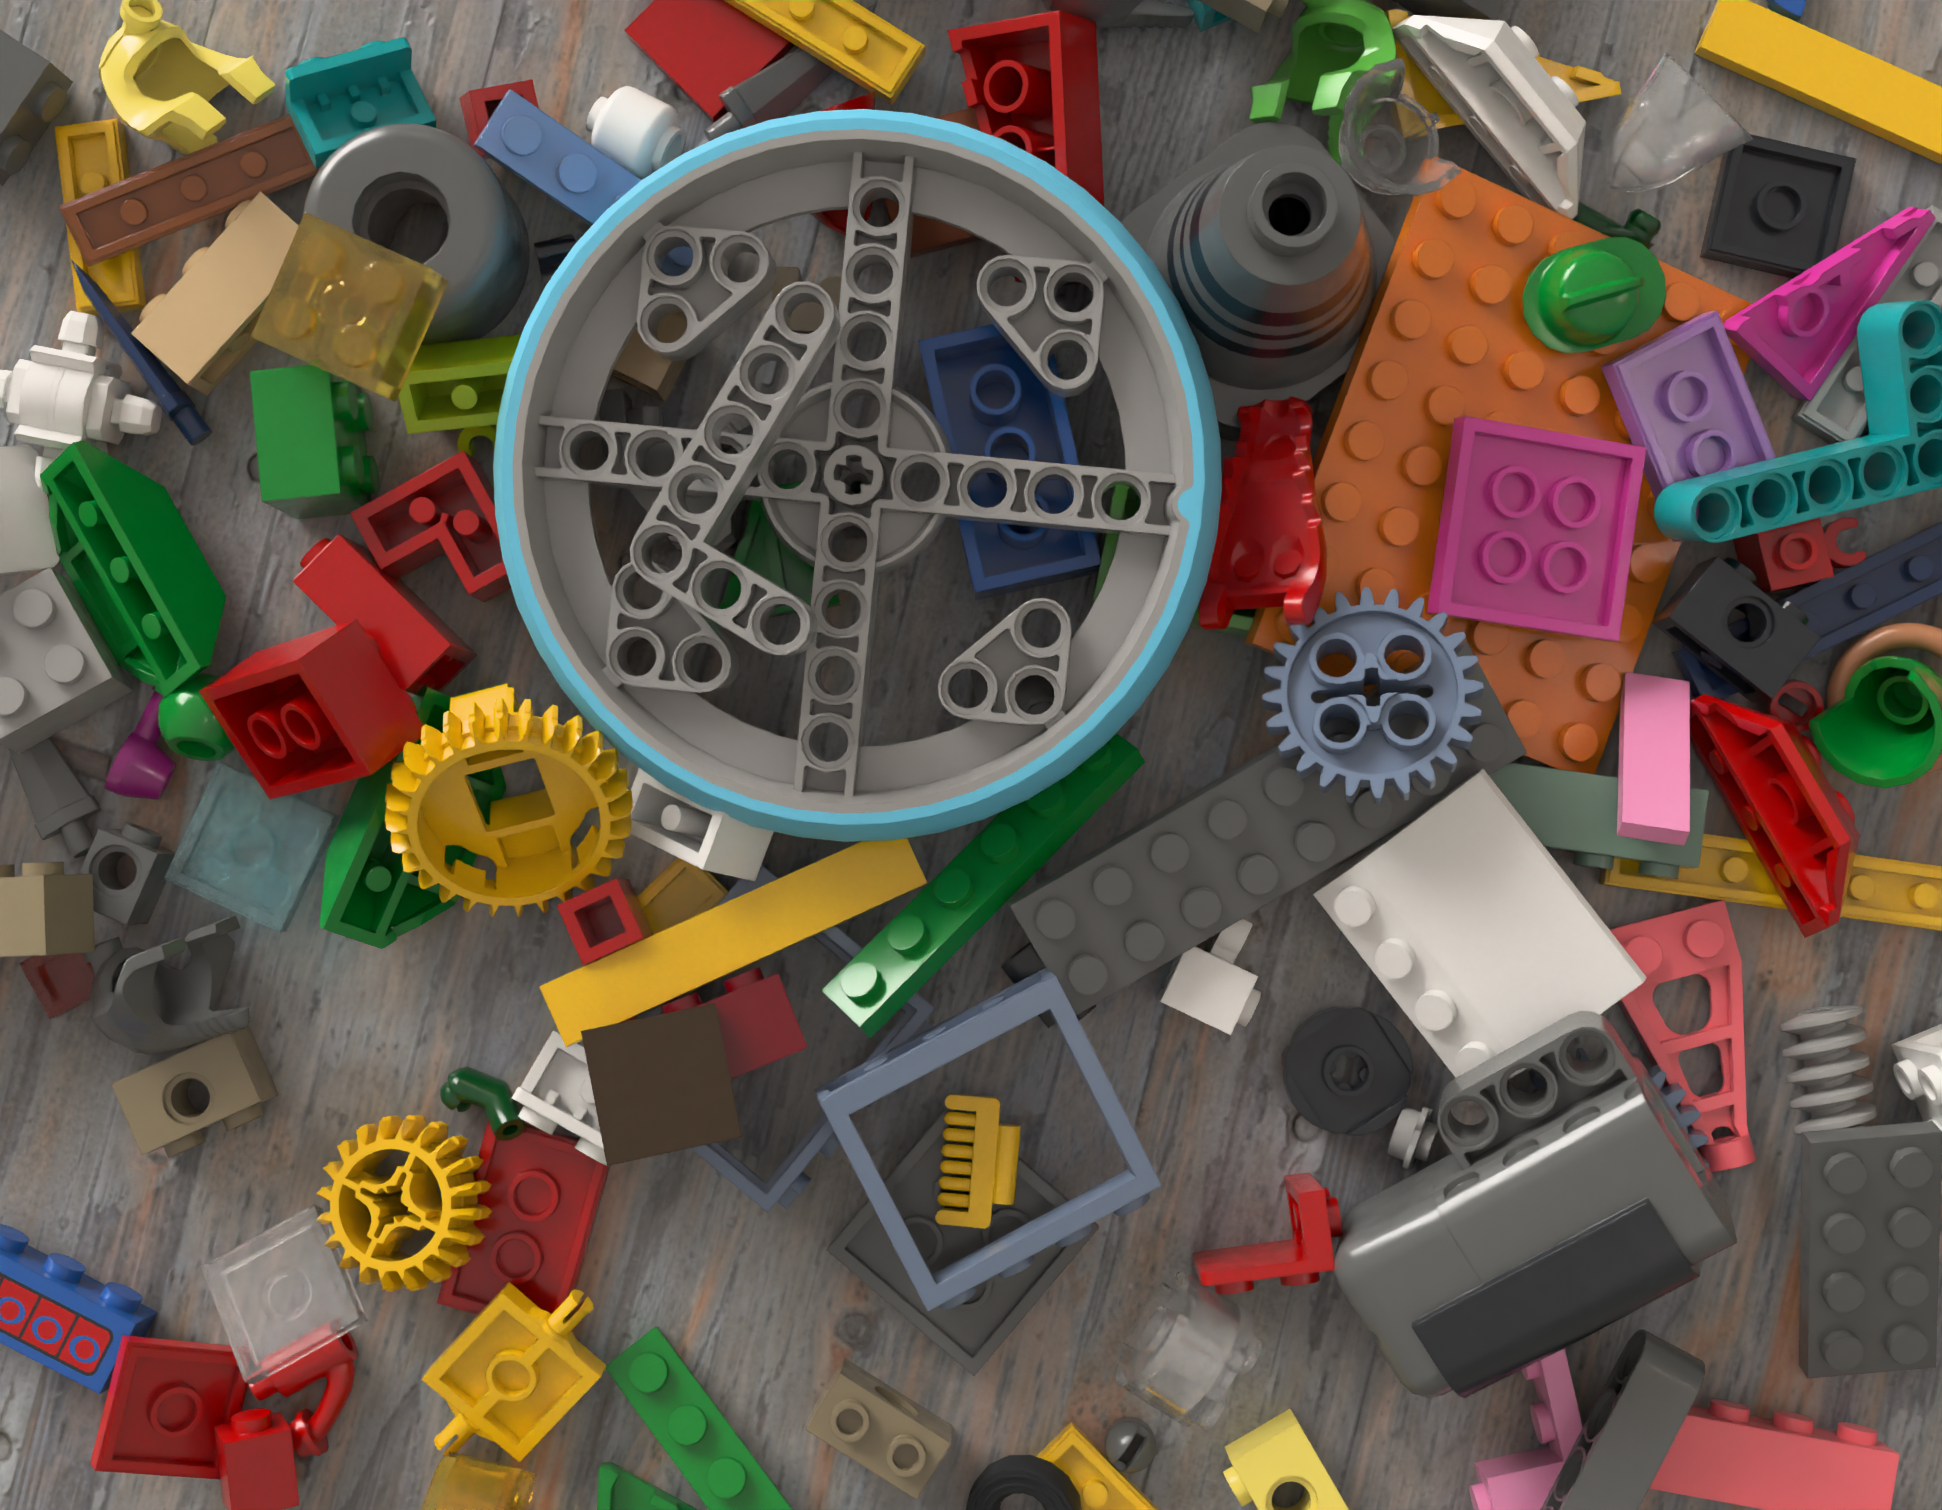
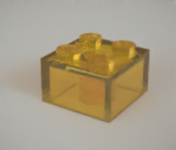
[251,212,448,402]

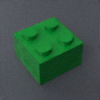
[250,363,380,519]

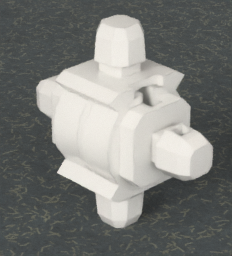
[0,311,162,488]

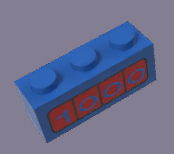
[0,1224,157,1394]

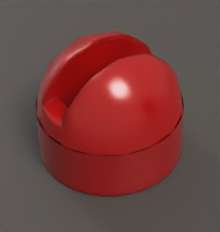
[1766,679,1823,732]

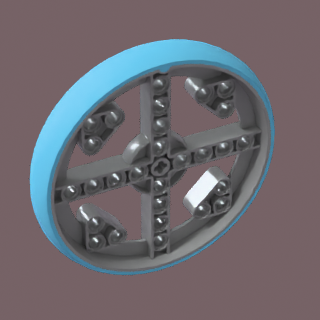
[493,109,1222,842]

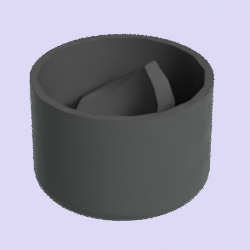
[303,123,530,348]

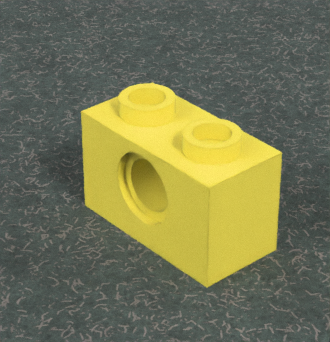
[1223,1409,1349,1510]

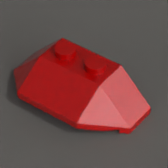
[1690,694,1860,938]

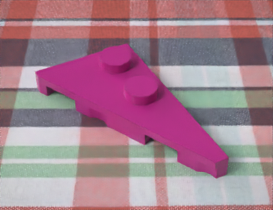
[1723,206,1936,401]

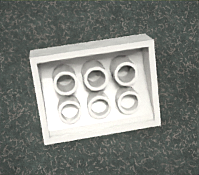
[1313,768,1647,1080]

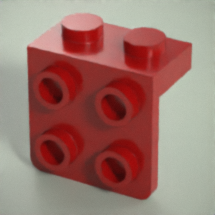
[1193,1173,1342,1294]

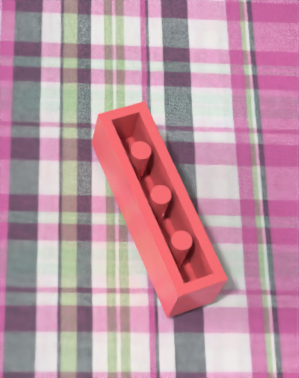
[1649,1399,1900,1510]

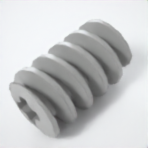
[1779,1005,1877,1135]

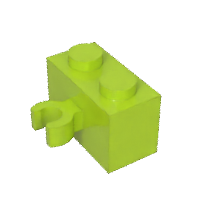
[393,334,522,457]

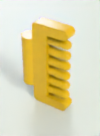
[935,1093,1021,1229]

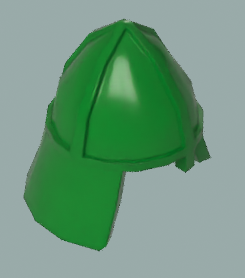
[1808,656,1942,789]

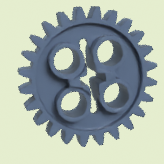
[1262,587,1484,805]

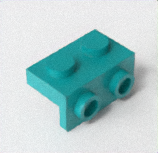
[285,37,436,169]

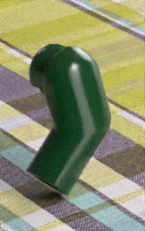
[1572,202,1661,249]
[440,1067,526,1141]

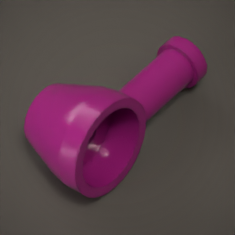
[104,686,177,800]

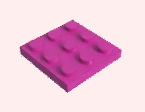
[1427,416,1646,641]

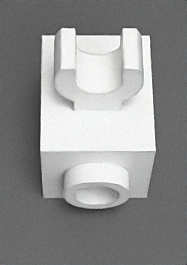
[1156,919,1261,1035]

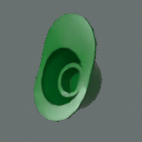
[1522,237,1666,354]

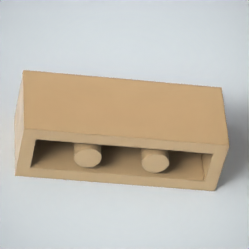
[131,191,316,396]

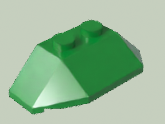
[40,441,226,697]
[319,686,507,949]

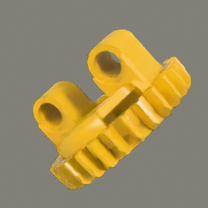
[385,683,633,918]

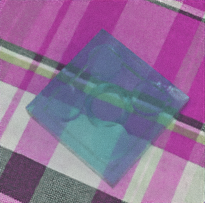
[164,763,340,933]

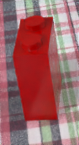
[292,534,477,694]

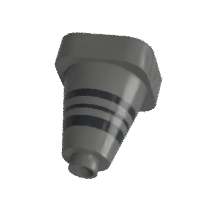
[1121,122,1396,441]

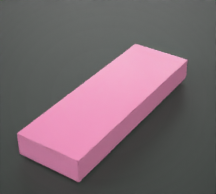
[1617,672,1690,846]

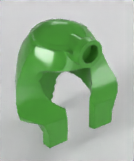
[1249,0,1397,172]

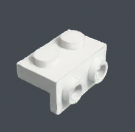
[512,1031,609,1167]

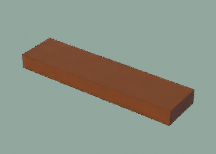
[58,114,321,267]

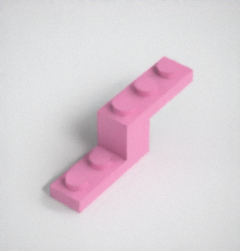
[1469,1348,1583,1510]

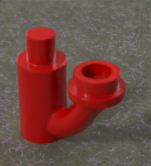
[249,1319,358,1458]

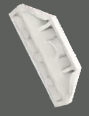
[1392,15,1586,219]

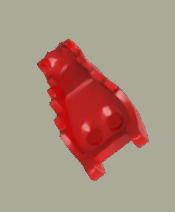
[1199,396,1327,630]

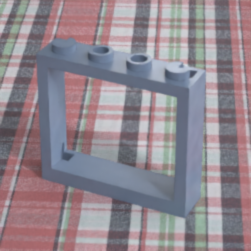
[586,865,935,1213]
[814,968,1162,1312]

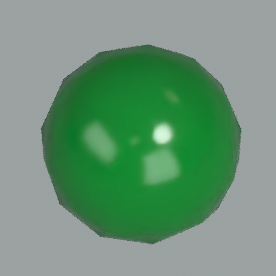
[158,673,236,761]

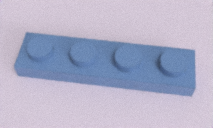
[473,89,694,276]

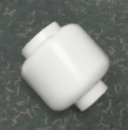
[586,86,686,180]

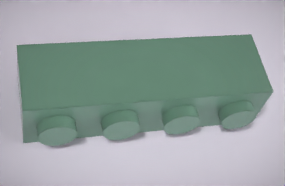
[1489,763,1709,879]

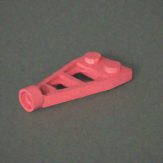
[1609,900,1757,1172]

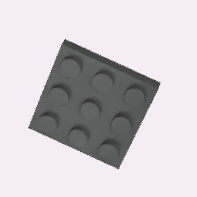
[827,1107,1099,1376]

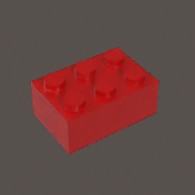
[199,619,424,800]

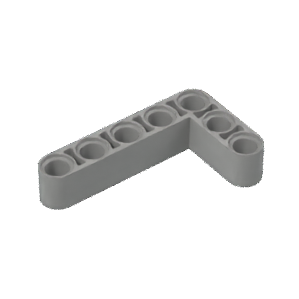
[630,281,841,656]

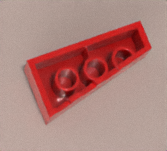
[947,10,1105,286]

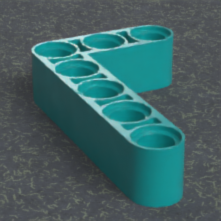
[1654,300,1942,543]

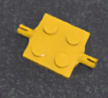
[421,1282,607,1462]

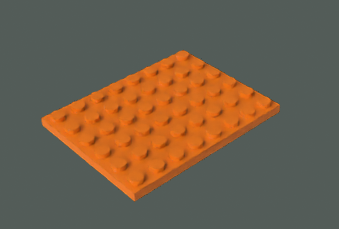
[1244,157,1752,774]

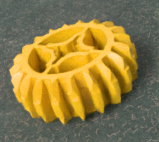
[316,1114,492,1292]

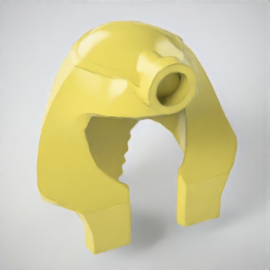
[99,0,276,155]

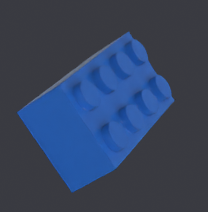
[918,324,1101,601]

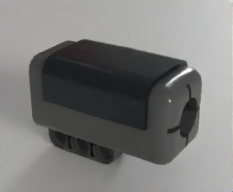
[1334,1011,1737,1398]

